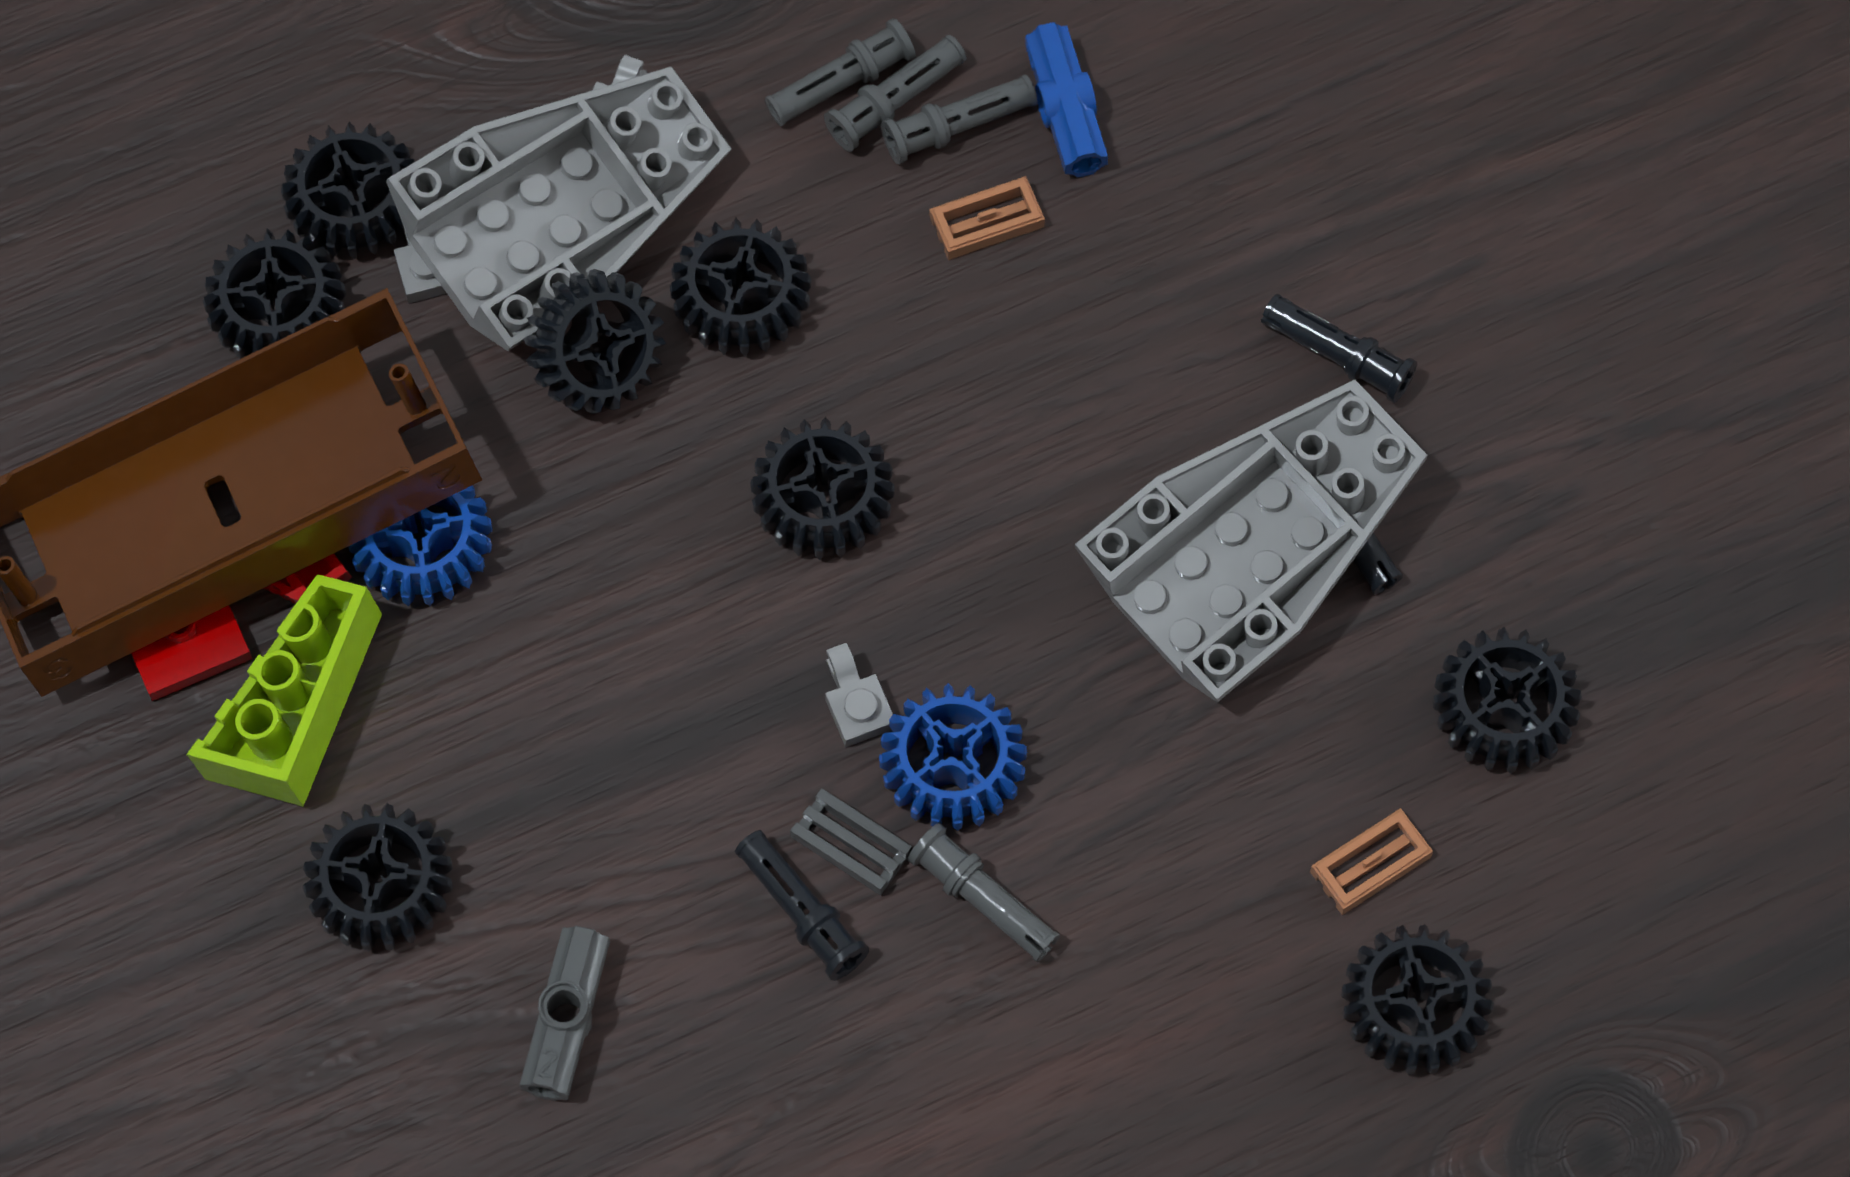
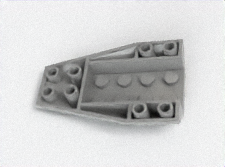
[387,67,731,351]
[1075,380,1427,703]

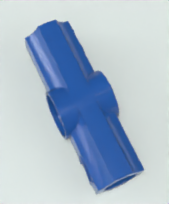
[1025,22,1108,178]

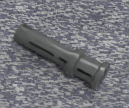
[765,18,916,126]
[824,35,967,152]
[881,74,1037,164]
[908,823,1060,962]

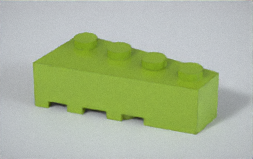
[187,574,382,806]

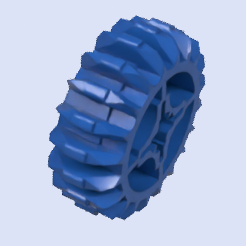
[348,485,493,607]
[879,683,1027,831]

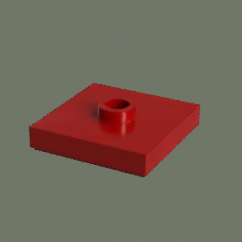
[131,605,252,701]

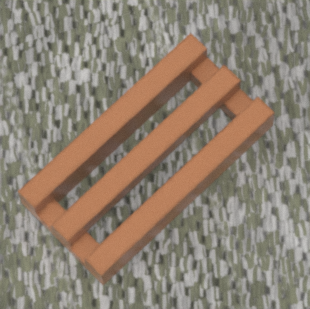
[930,176,1045,260]
[1310,808,1433,915]

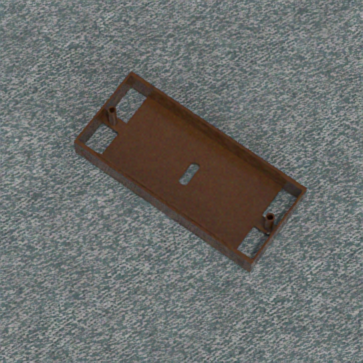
[0,288,482,697]

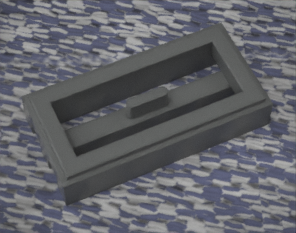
[790,788,912,896]

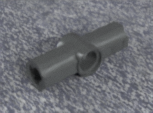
[520,926,610,1101]

